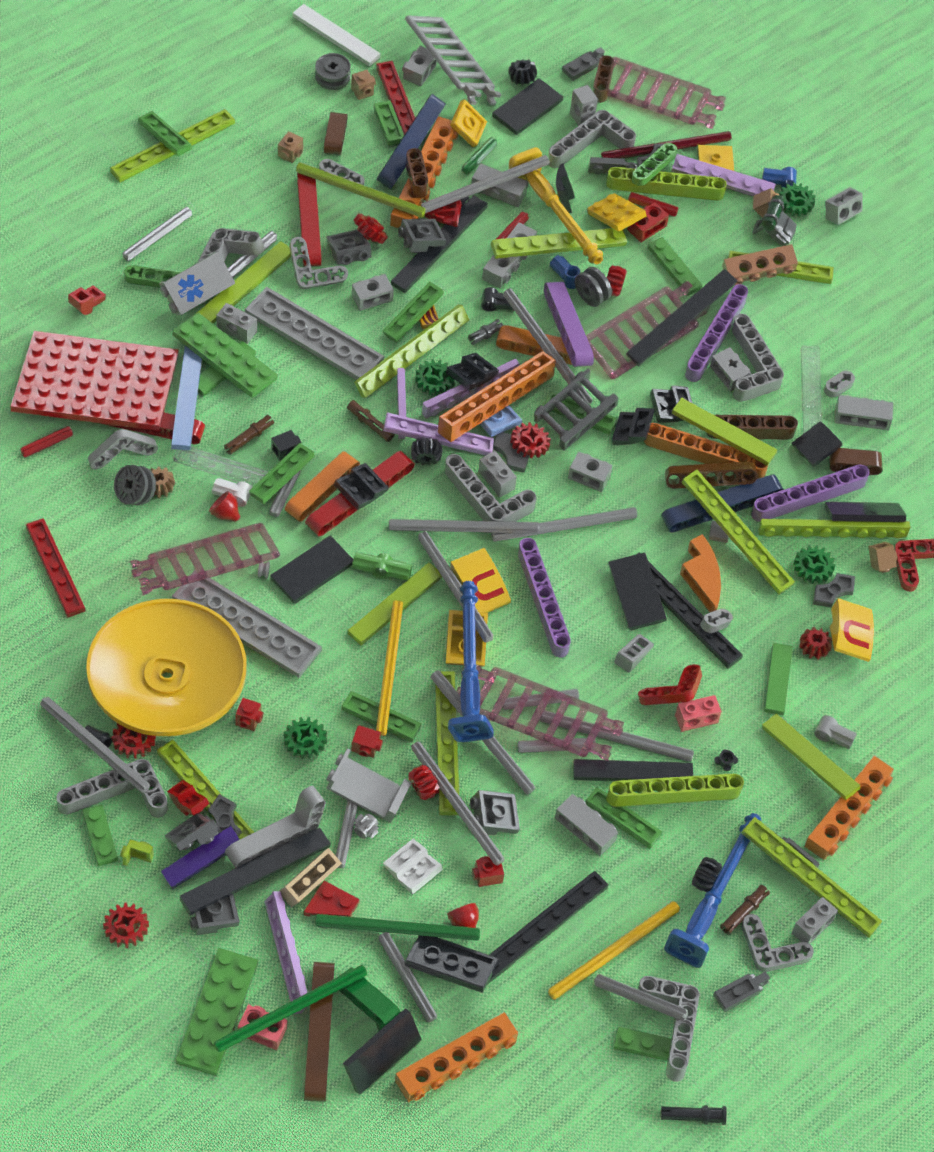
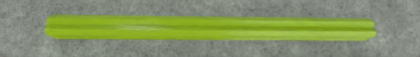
[296,162,426,218]

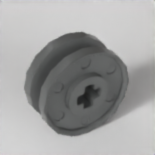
[315,53,351,90]
[575,267,612,307]
[114,465,156,505]

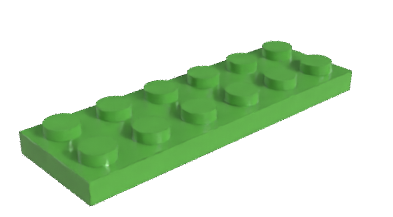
[172,313,278,398]
[176,948,258,1076]

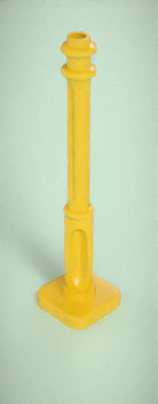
[509,147,603,265]

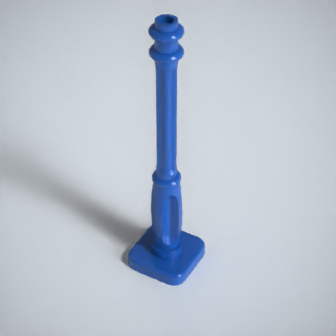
[448,581,494,742]
[664,813,761,968]

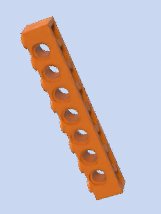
[390,116,458,228]
[438,351,556,442]

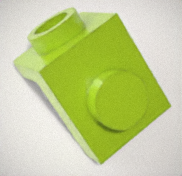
[120,839,154,866]

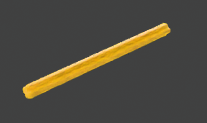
[376,600,403,736]
[548,901,680,1000]

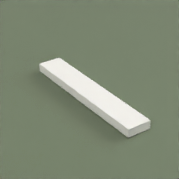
[293,4,381,67]

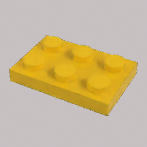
[587,193,646,232]

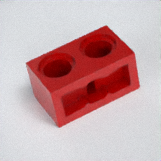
[627,202,669,243]

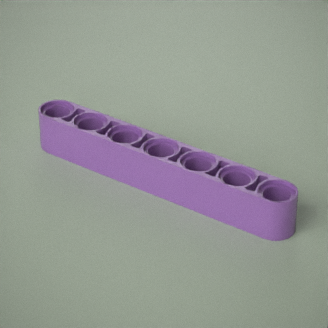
[544,282,594,367]
[685,284,748,382]
[751,465,869,522]
[518,538,571,658]

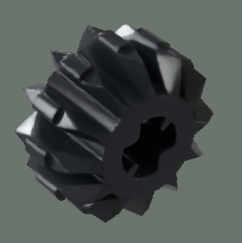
[508,59,537,86]
[411,437,442,466]
[692,857,722,892]

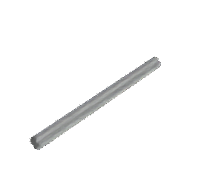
[421,155,550,213]
[503,288,593,405]
[491,507,637,542]
[389,519,540,534]
[418,531,493,643]
[431,670,535,795]
[40,697,150,793]
[540,710,694,762]
[411,741,504,865]

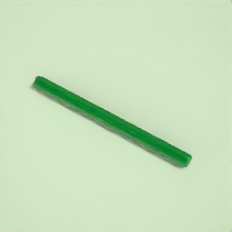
[315,914,480,941]
[214,965,367,1052]

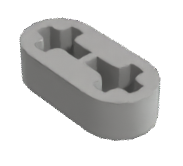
[824,371,855,397]
[700,609,733,633]

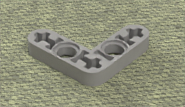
[289,237,348,289]
[88,429,158,469]
[742,914,814,972]

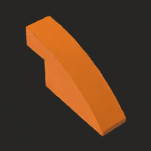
[680,534,721,612]

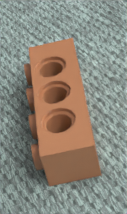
[722,244,798,285]

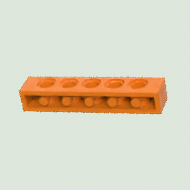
[804,756,894,860]
[395,1012,518,1102]

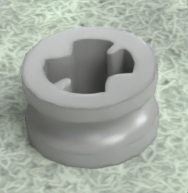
[258,560,270,579]

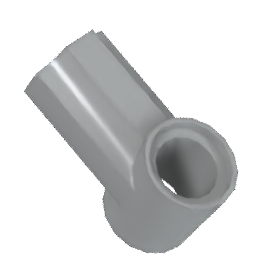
[814,715,857,749]

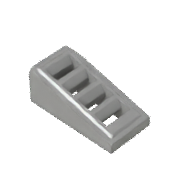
[615,634,654,672]

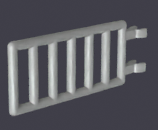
[405,15,501,105]

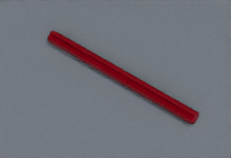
[601,131,732,159]

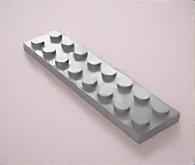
[245,287,384,380]
[172,569,322,678]

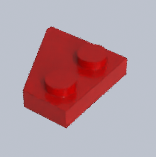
[425,200,462,227]
[304,880,360,917]

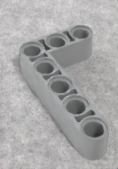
[548,110,636,168]
[197,228,264,263]
[732,313,784,402]
[445,454,536,522]
[56,759,168,818]
[225,786,326,868]
[638,976,700,1082]

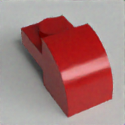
[68,285,106,315]
[167,780,209,816]

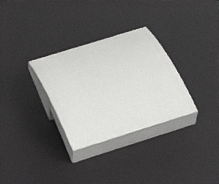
[383,839,443,894]

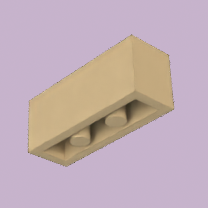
[280,848,342,908]

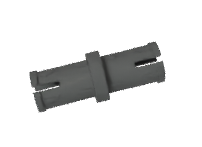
[468,319,503,345]

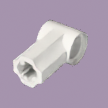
[212,478,252,507]

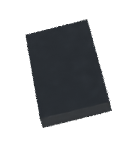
[492,78,564,135]
[825,502,907,522]
[270,535,354,604]
[608,552,667,631]
[405,935,499,993]
[343,1008,422,1094]

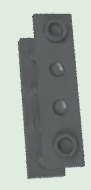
[534,369,619,451]

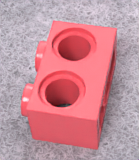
[675,695,722,732]
[238,1004,287,1050]

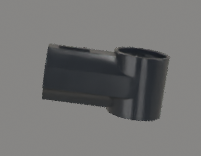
[481,287,518,311]

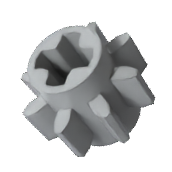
[354,814,379,839]

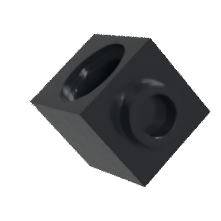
[271,430,301,461]

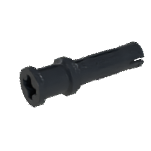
[661,1105,727,1125]

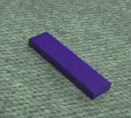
[161,826,240,889]

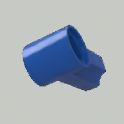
[762,167,797,188]
[550,255,580,289]

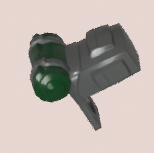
[752,195,797,246]

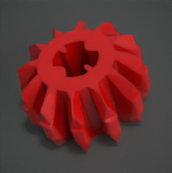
[607,265,627,297]
[799,627,832,660]
[409,765,439,800]

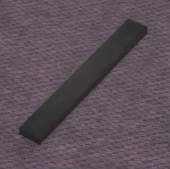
[391,195,488,293]
[626,269,738,367]
[637,552,743,668]
[179,828,331,915]
[487,871,609,985]

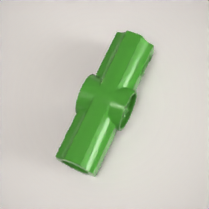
[352,552,412,581]

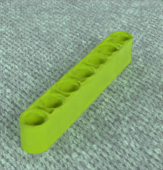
[606,167,727,201]
[606,774,744,807]

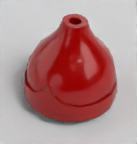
[209,491,240,522]
[447,903,479,928]

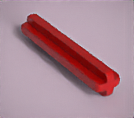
[628,192,679,217]
[495,212,529,240]
[20,426,73,457]

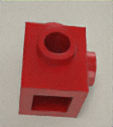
[235,698,264,731]
[351,725,383,758]
[472,856,504,887]

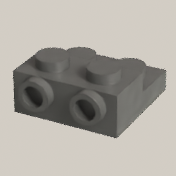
[398,219,446,253]
[326,230,372,265]
[469,790,520,835]
[165,813,219,851]
[190,894,240,935]

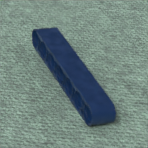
[376,94,446,190]
[661,475,784,533]

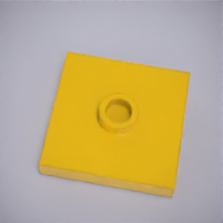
[450,99,487,147]
[697,145,734,171]

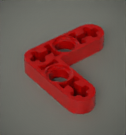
[894,539,934,592]
[638,664,702,705]

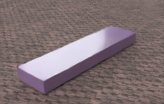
[397,368,406,439]

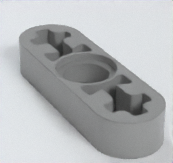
[319,159,365,185]

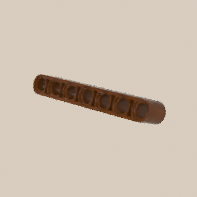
[304,962,335,1102]

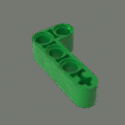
[339,967,401,1032]

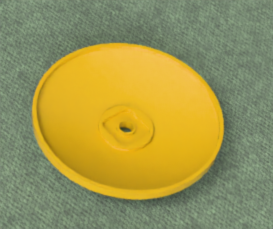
[86,599,247,736]

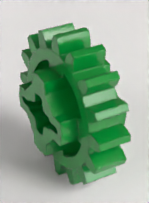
[779,183,816,217]
[415,359,454,396]
[793,545,835,584]
[284,717,327,759]

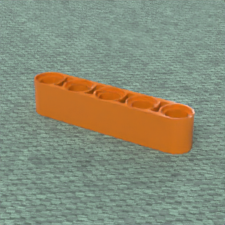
[496,325,572,365]
[285,451,360,522]

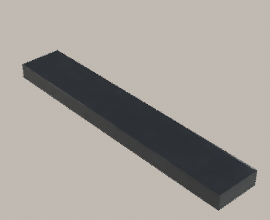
[573,759,693,781]

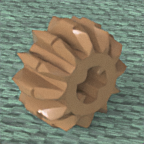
[150,466,175,498]

